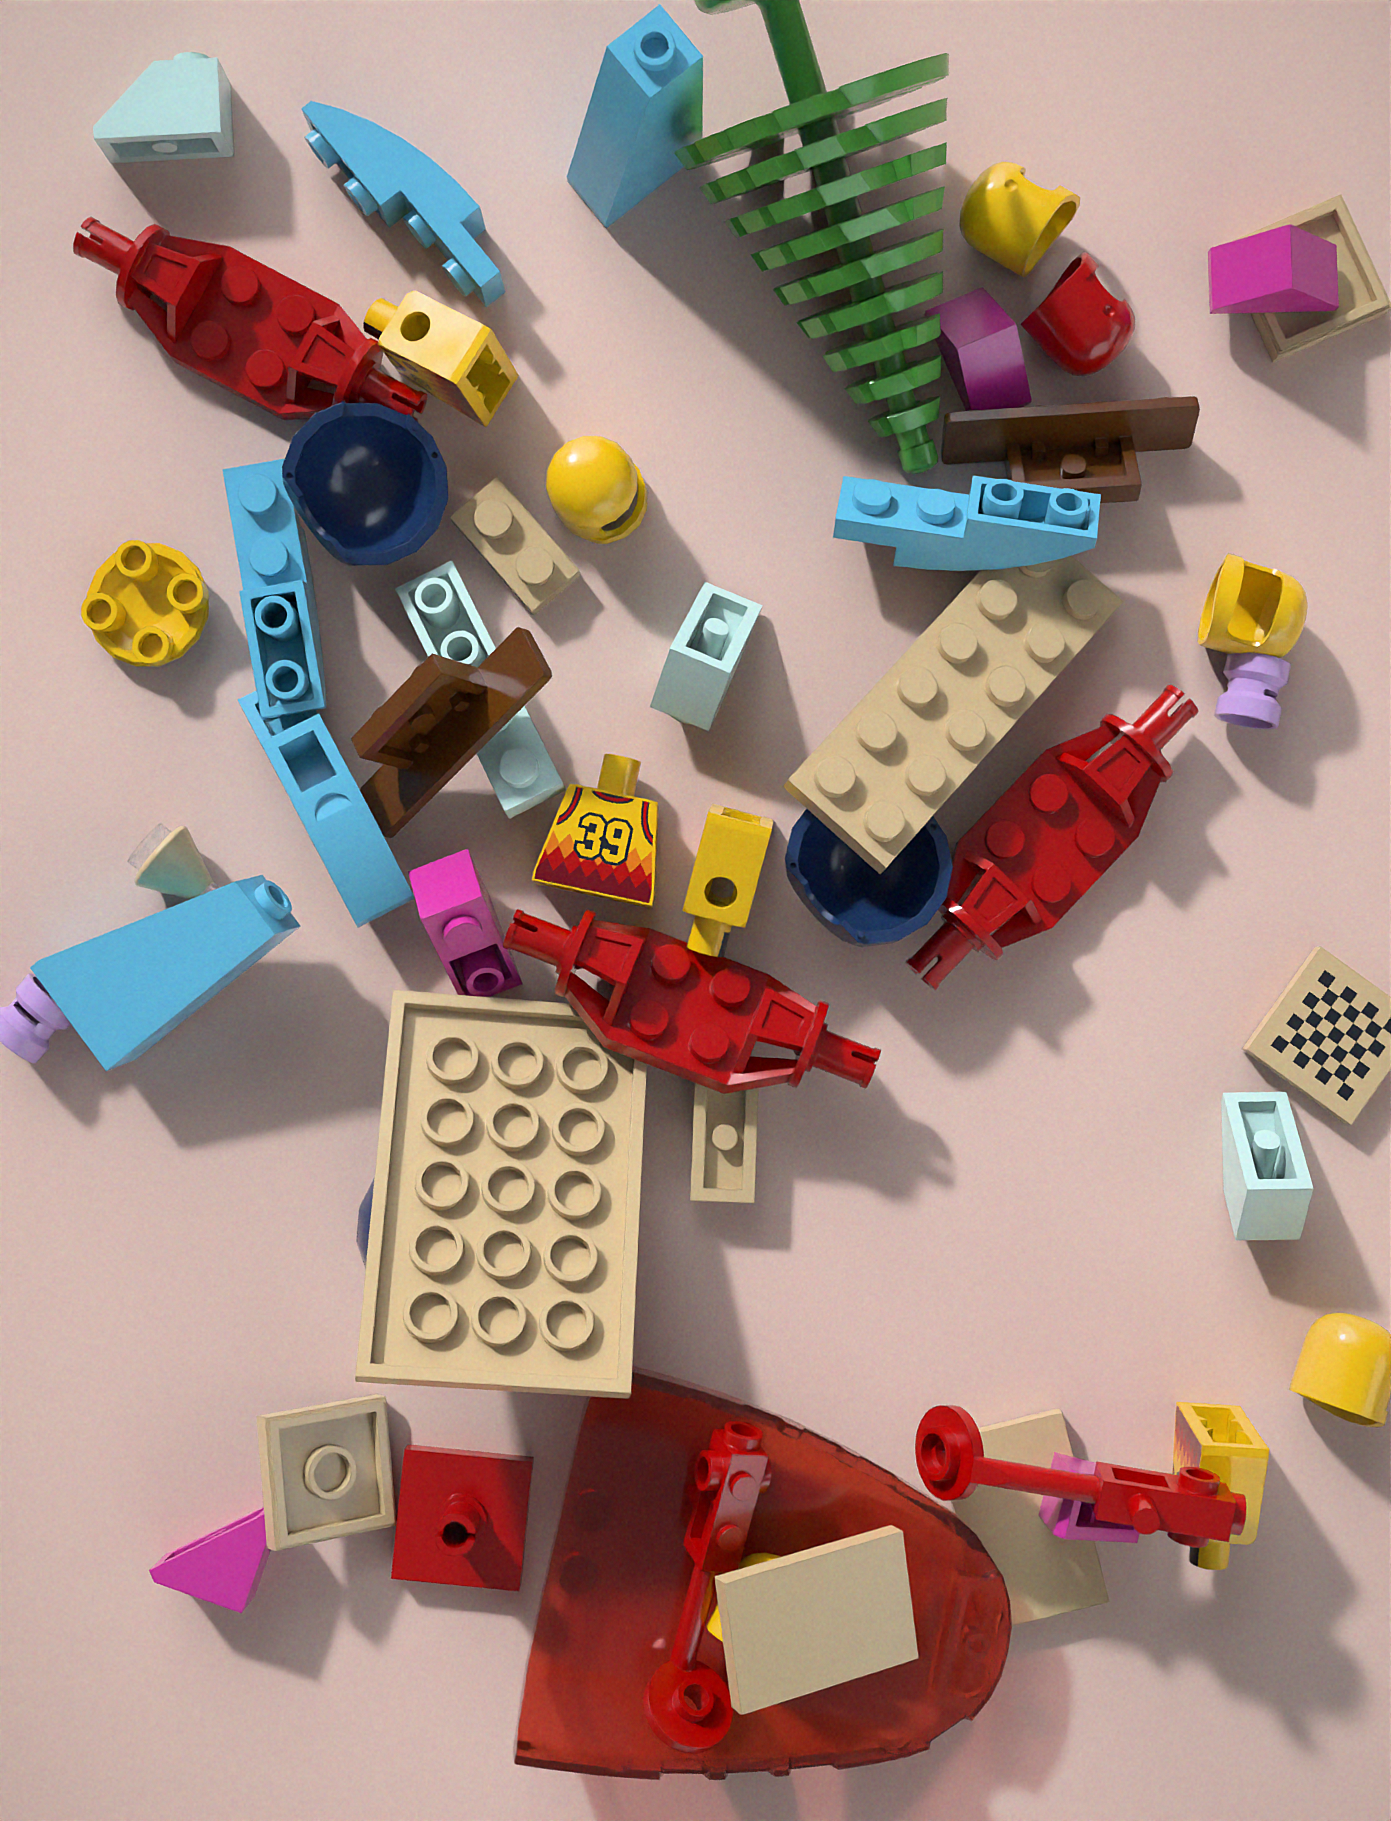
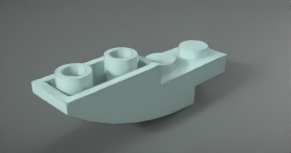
[395,561,566,819]

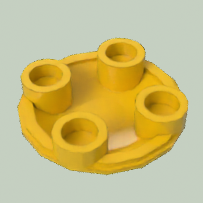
[81,540,209,667]

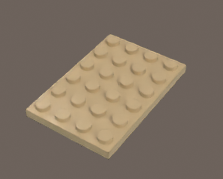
[355,990,647,1399]

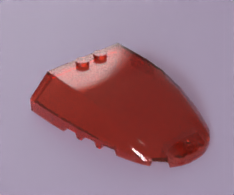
[513,1365,1012,1780]

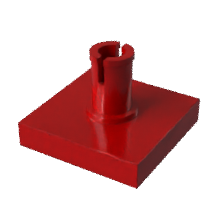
[391,1444,534,1592]

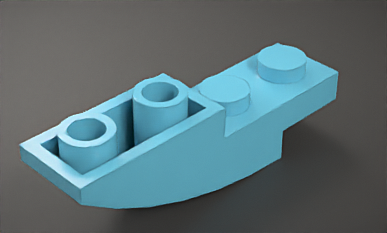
[301,101,505,307]
[222,459,327,719]
[833,476,1101,571]
[238,691,415,928]

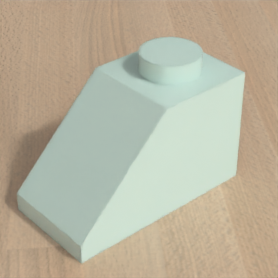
[93,52,234,163]
[650,582,763,731]
[1221,1092,1314,1241]

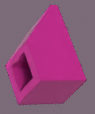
[408,848,523,997]

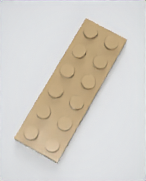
[783,556,1124,874]

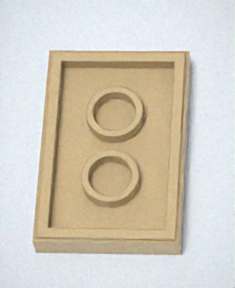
[951,1408,1110,1633]
[714,1525,919,1715]

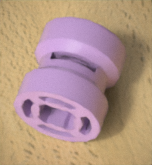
[1214,652,1291,729]
[0,973,71,1063]

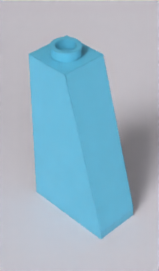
[567,4,703,228]
[30,875,301,1071]

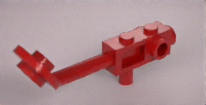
[915,1405,1247,1548]
[643,1421,771,1754]

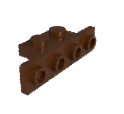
[941,396,1200,504]
[351,627,552,838]

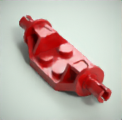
[73,217,428,422]
[905,685,1199,990]
[503,909,881,1094]

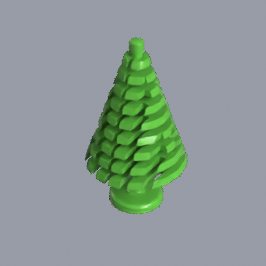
[674,0,949,474]

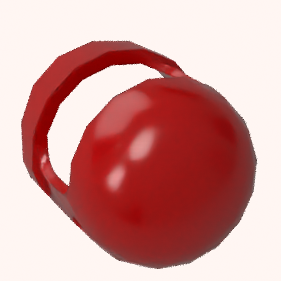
[1020,251,1135,376]

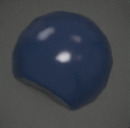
[282,401,449,566]
[785,809,953,947]

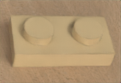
[450,476,581,616]
[690,1083,759,1203]

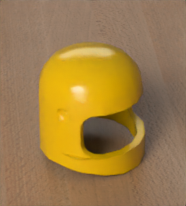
[959,162,1080,277]
[546,436,648,544]
[1197,553,1308,658]
[1289,1313,1391,1427]

